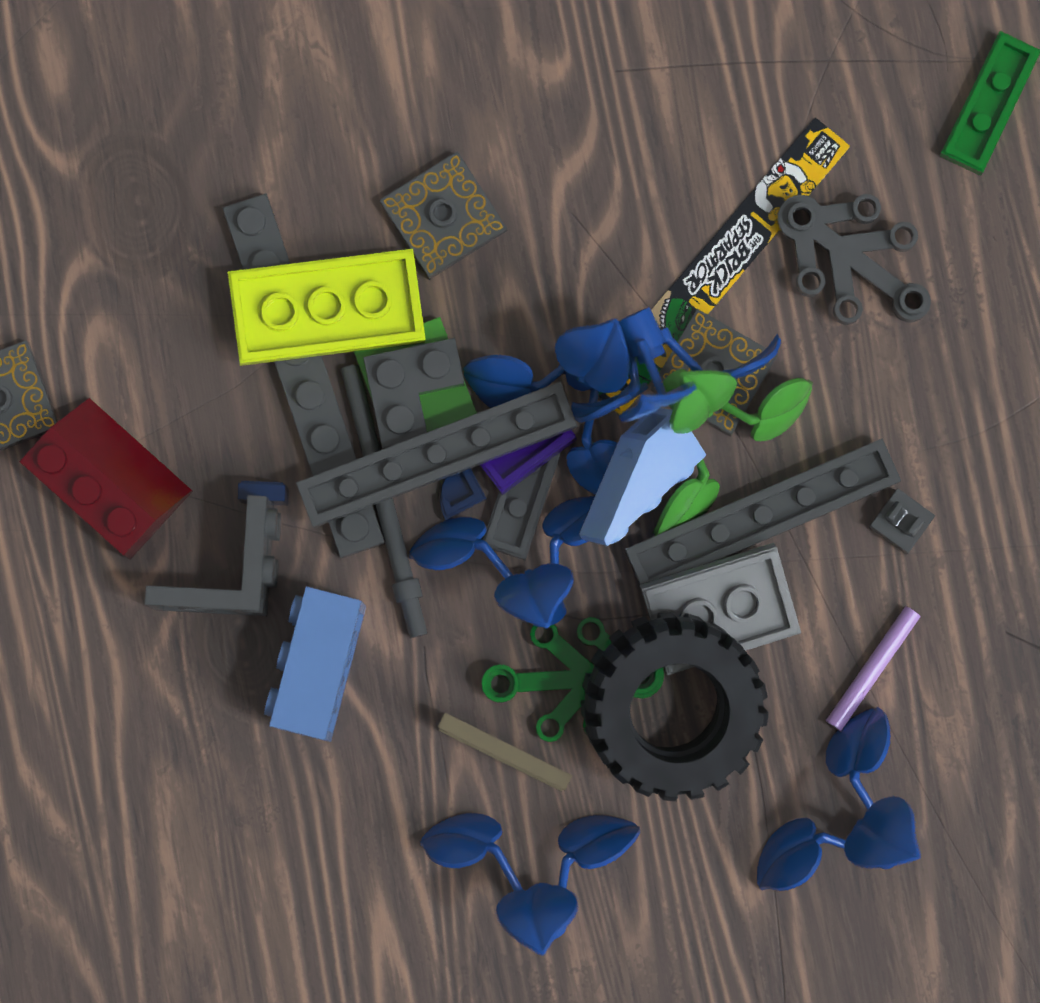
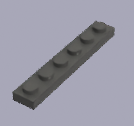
[296,382,578,528]
[625,438,901,585]

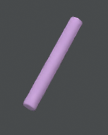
[826,606,921,731]

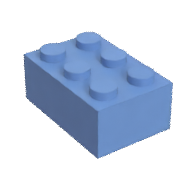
[264,587,366,742]

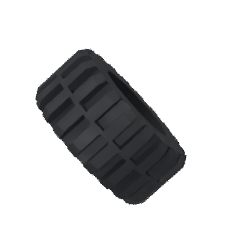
[581,612,769,801]

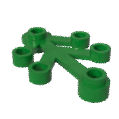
[482,617,664,742]

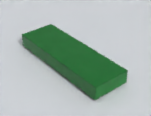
[939,31,1040,176]

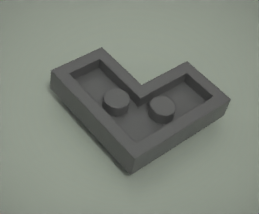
[363,338,465,449]

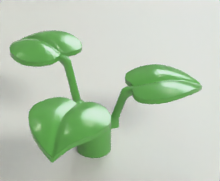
[652,369,813,536]

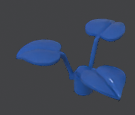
[571,307,781,423]
[462,318,630,495]
[408,496,595,628]
[757,707,921,891]
[420,813,640,956]

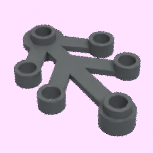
[777,194,931,325]

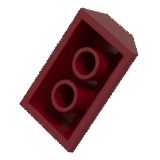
[19,398,193,560]

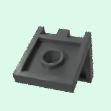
[145,495,281,616]

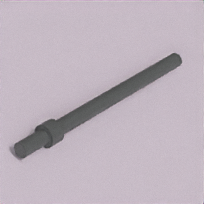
[341,365,428,639]

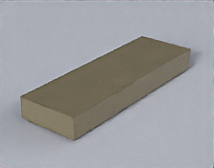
[438,713,573,792]

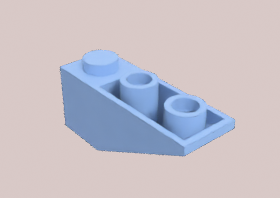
[579,408,706,546]

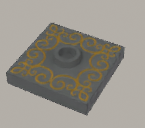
[380,151,507,280]
[650,309,778,436]
[0,340,58,451]

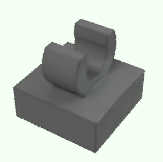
[869,488,935,554]

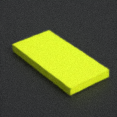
[228,249,426,366]

